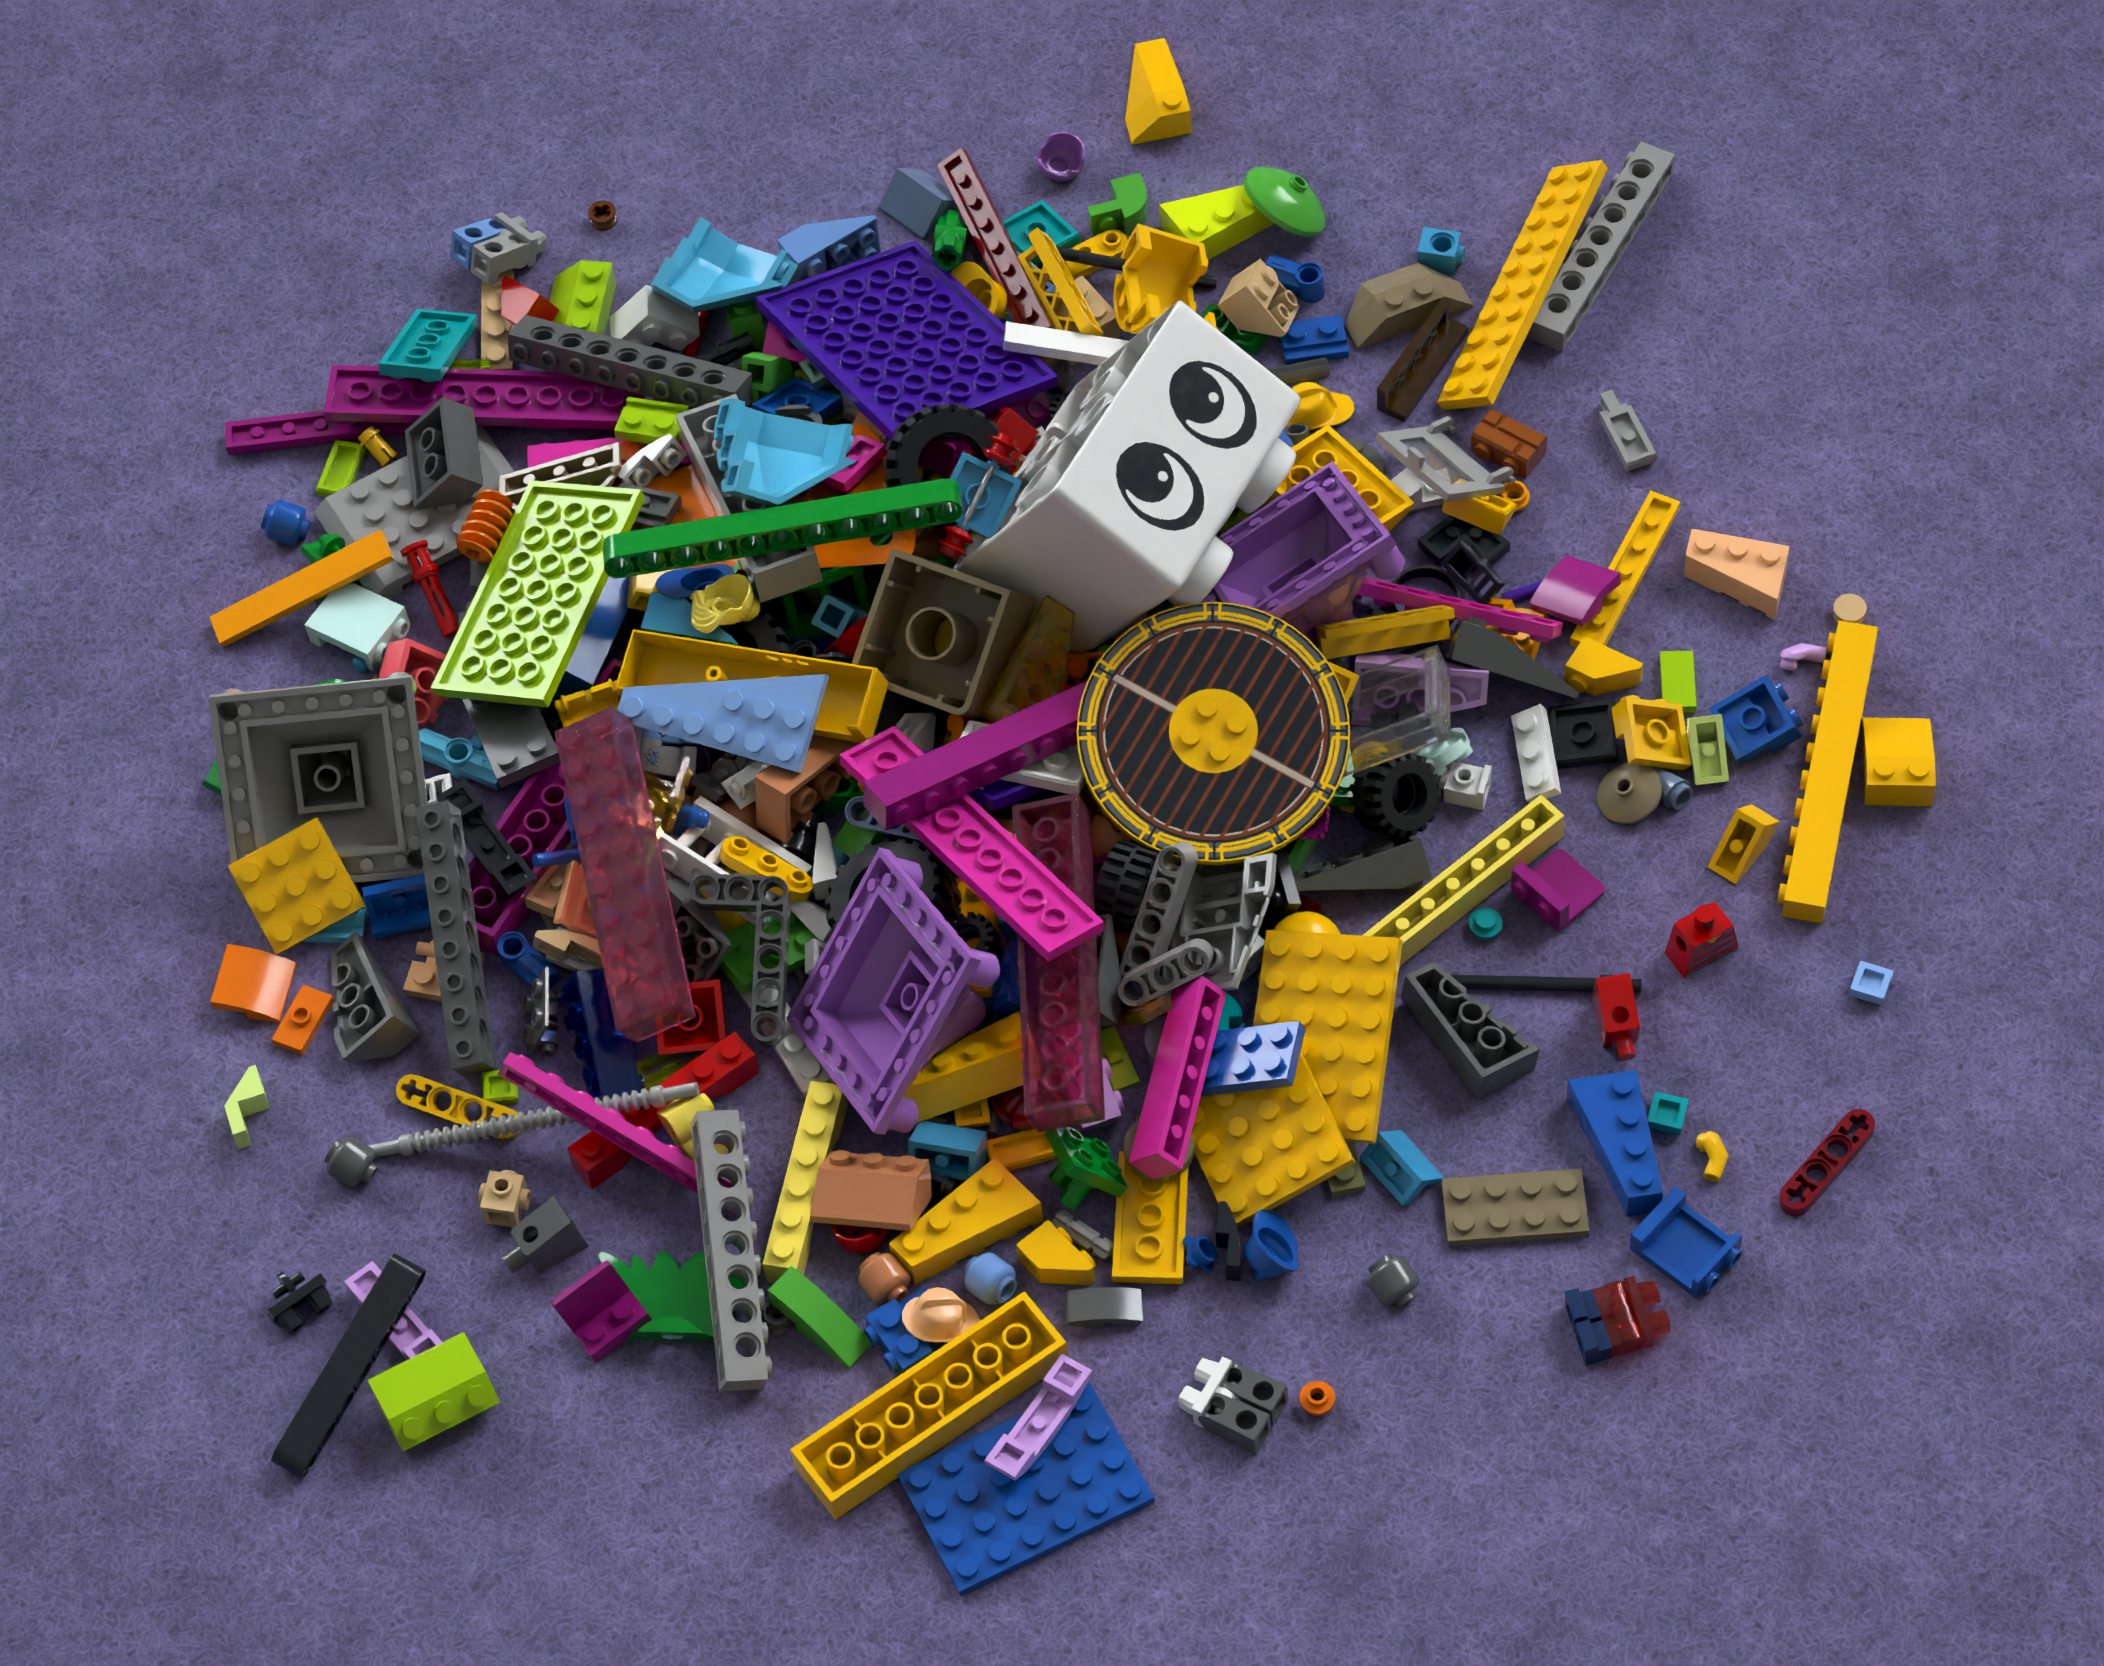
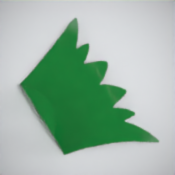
[598,1250,765,1342]

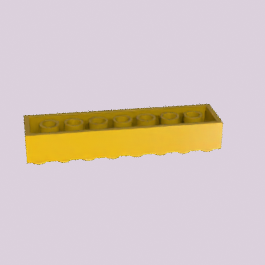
[790,1291,1068,1520]

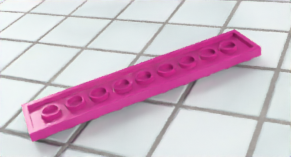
[840,726,1104,962]

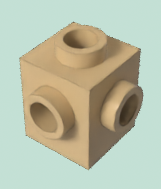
[478,1170,531,1227]

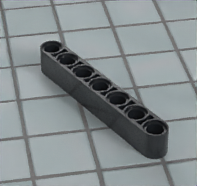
[271,1253,426,1479]

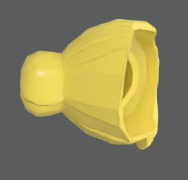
[690,574,760,634]

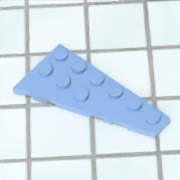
[615,674,829,773]

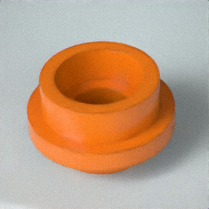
[1299,1381,1335,1416]

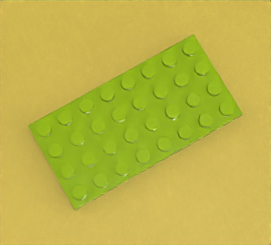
[431,481,646,707]

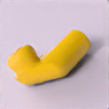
[1696,1131,1729,1183]

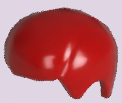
[831,1224,888,1255]

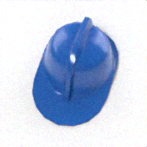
[655,564,735,604]
[1244,1210,1298,1281]

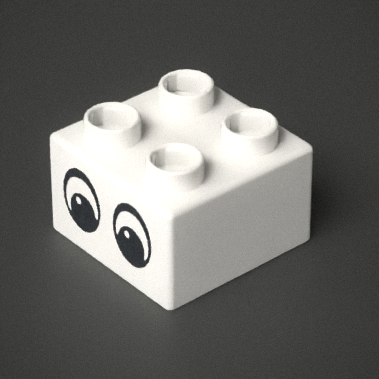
[953,301,1300,655]

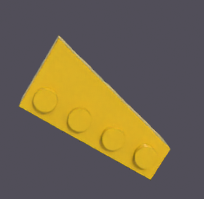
[889,1157,1043,1284]

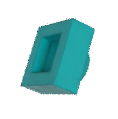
[1647,1092,1689,1136]

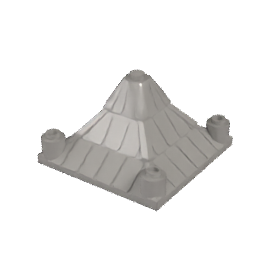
[209,672,428,895]

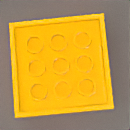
[1191,1051,1356,1228]

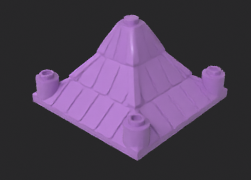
[1201,461,1405,648]
[786,847,1000,1135]

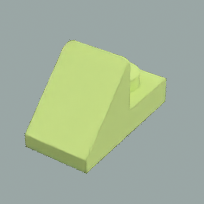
[1687,714,1729,785]

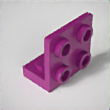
[551,1260,652,1363]

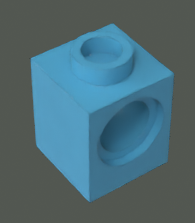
[1417,227,1466,275]

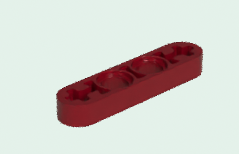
[1779,1109,1875,1217]

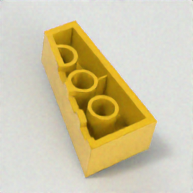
[903,1011,1042,1123]

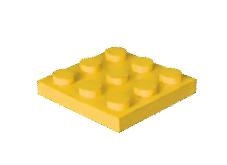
[228,817,366,955]

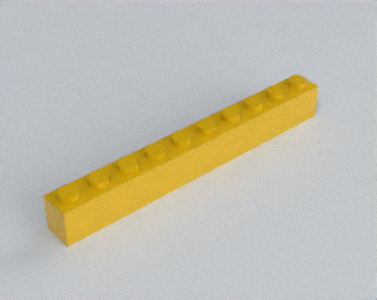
[1777,620,1878,923]

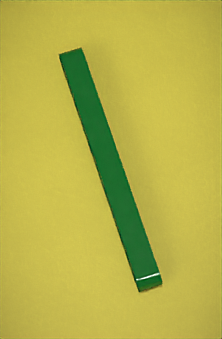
[603,478,963,578]

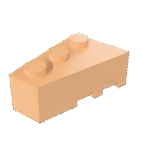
[1684,529,1790,620]

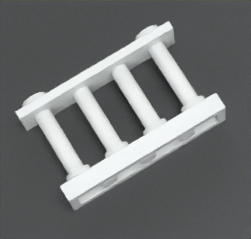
[652,796,813,930]

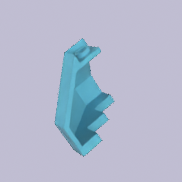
[651,217,798,314]
[713,398,856,506]

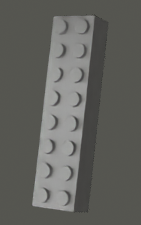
[675,394,823,603]

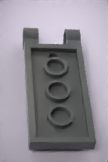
[463,699,562,788]

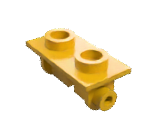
[554,678,621,729]

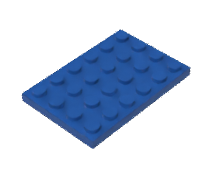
[897,1382,1155,1597]

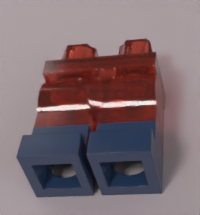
[1565,1276,1670,1366]

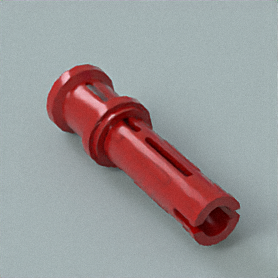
[400,540,459,638]

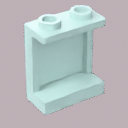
[304,582,410,672]

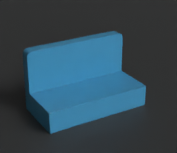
[1359,1130,1444,1206]

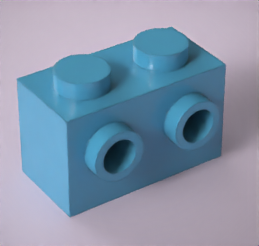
[908,1121,987,1181]

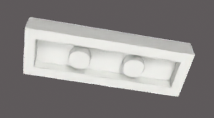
[1511,704,1561,803]

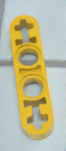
[396,1074,521,1139]

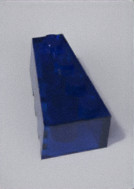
[556,967,645,1101]

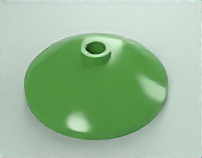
[1244,166,1326,237]

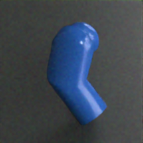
[672,805,710,837]

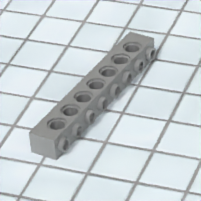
[1529,141,1675,352]
[691,1110,772,1392]

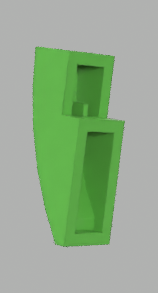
[768,1266,872,1370]

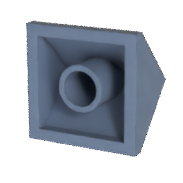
[878,168,959,241]

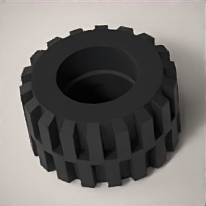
[1349,750,1441,837]
[1093,839,1159,932]

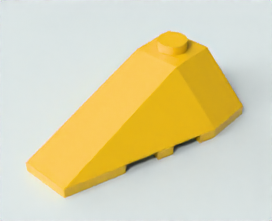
[1125,38,1192,145]

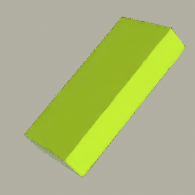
[315,439,367,497]
[1659,651,1697,713]

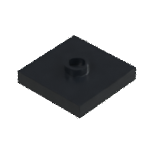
[1549,699,1618,769]

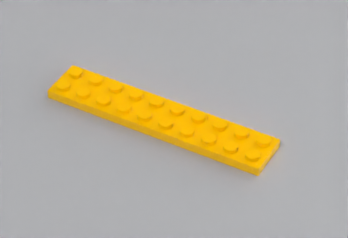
[1437,160,1608,410]

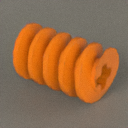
[456,489,513,563]

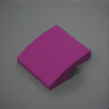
[1529,556,1621,626]

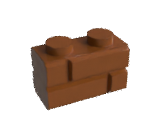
[1471,409,1547,478]

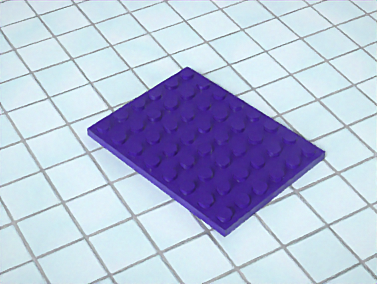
[756,241,1058,440]

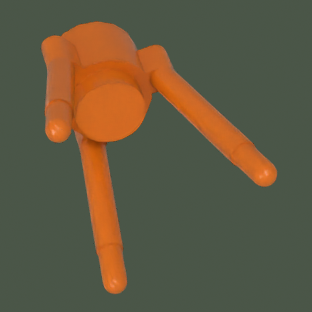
[1054,651,1105,686]

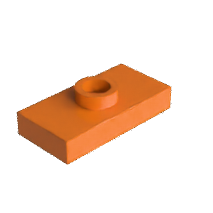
[271,985,334,1056]

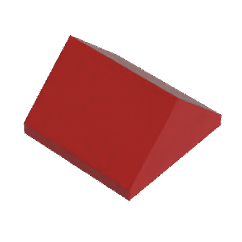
[651,979,727,1055]

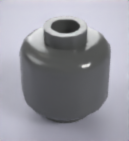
[324,1136,378,1188]
[1367,1253,1419,1308]

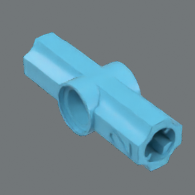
[419,728,503,790]

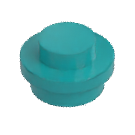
[1469,908,1503,940]

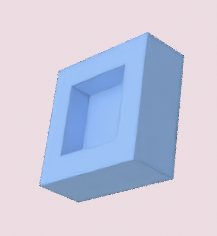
[1849,961,1893,1005]

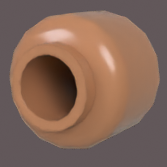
[858,1252,911,1305]

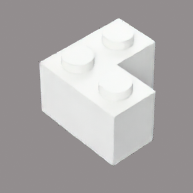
[610,285,700,352]

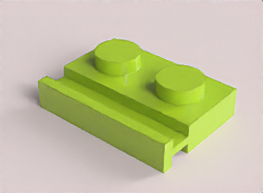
[614,397,690,444]

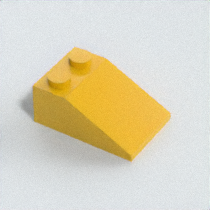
[1862,717,1936,806]

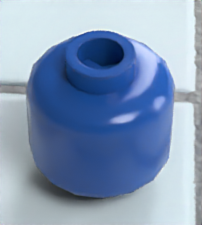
[261,500,311,546]

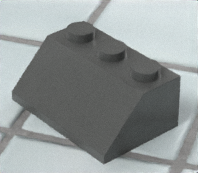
[405,397,483,510]

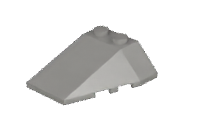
[1162,853,1277,991]

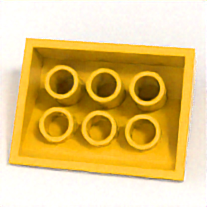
[1264,424,1415,532]

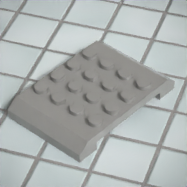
[313,425,515,599]

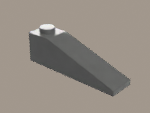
[1442,616,1579,699]
[1293,834,1432,891]

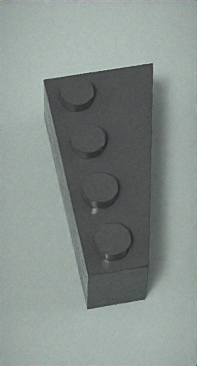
[1401,962,1540,1100]

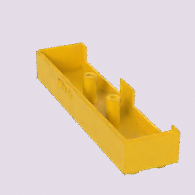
[614,629,889,743]

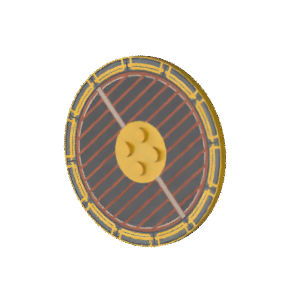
[1077,602,1350,865]

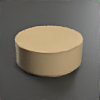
[1833,594,1867,624]

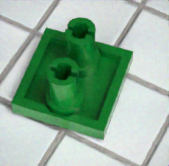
[1045,1124,1128,1210]

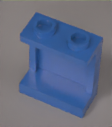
[1629,1186,1743,1298]

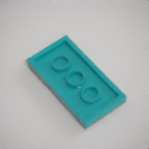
[378,309,478,382]

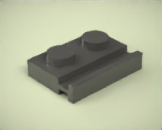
[620,483,682,530]

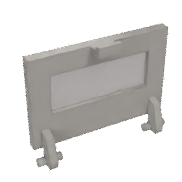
[1375,416,1516,501]

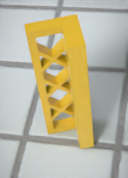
[1018,227,1104,336]
[1316,605,1455,659]

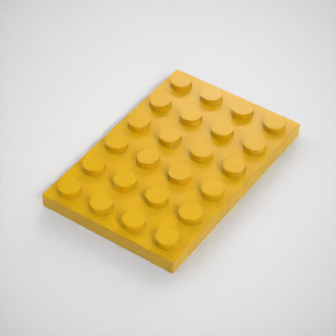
[1253,930,1403,1144]

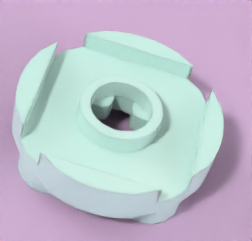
[1409,728,1473,776]

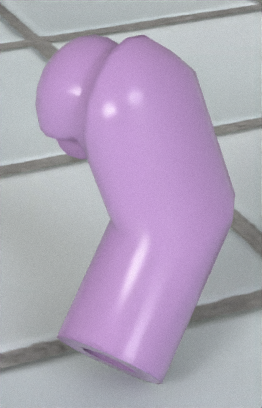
[1779,643,1827,671]

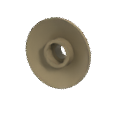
[1597,762,1662,824]

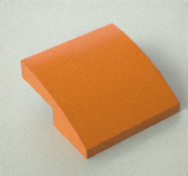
[210,944,297,1023]

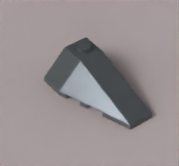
[331,932,419,1063]

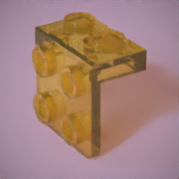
[622,754,694,842]

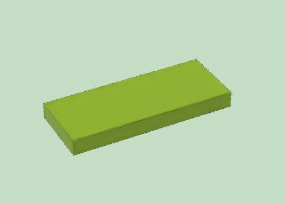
[1096,1026,1140,1091]

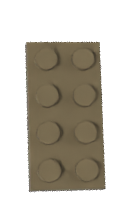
[1441,1168,1589,1246]

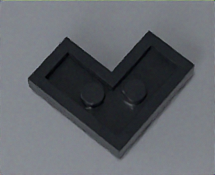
[1418,515,1510,567]

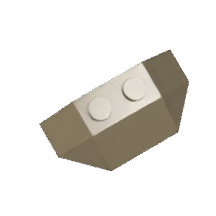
[1345,262,1473,350]
[499,442,621,512]

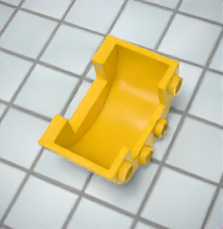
[1113,224,1218,335]

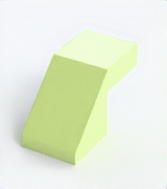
[224,1065,270,1149]

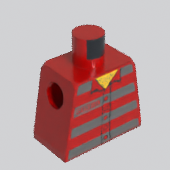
[1665,902,1738,978]
[1591,973,1640,1062]

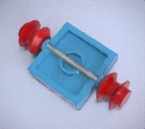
[937,432,1022,560]

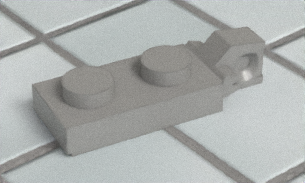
[1599,390,1657,472]

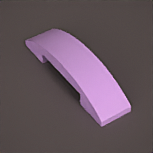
[344,1261,442,1360]
[984,1354,1092,1480]

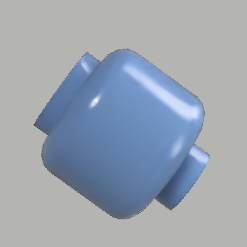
[964,1252,1017,1305]

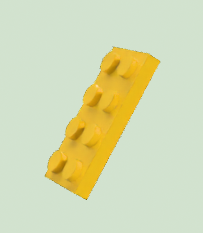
[1112,1151,1189,1284]

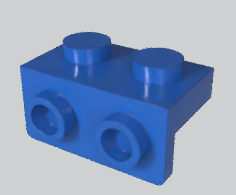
[362,874,431,938]

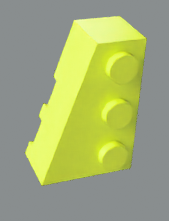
[1159,185,1273,260]

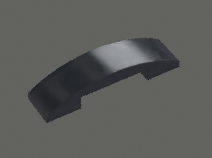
[436,779,538,898]

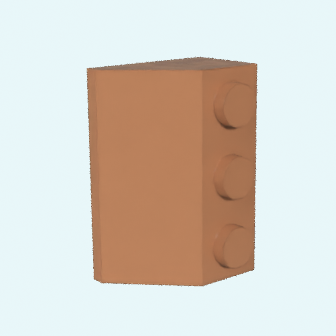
[810,1150,933,1231]

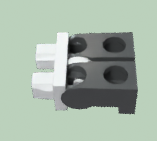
[1178,1356,1289,1456]

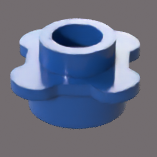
[1183,1236,1217,1272]

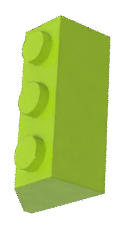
[549,260,616,335]
[367,1332,500,1451]

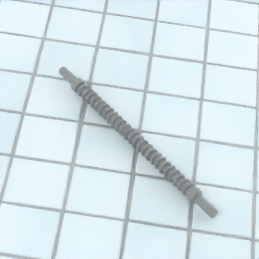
[368,1082,700,1158]

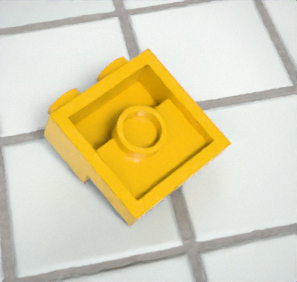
[1611,695,1692,770]

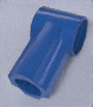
[1265,255,1326,303]
[497,931,560,990]

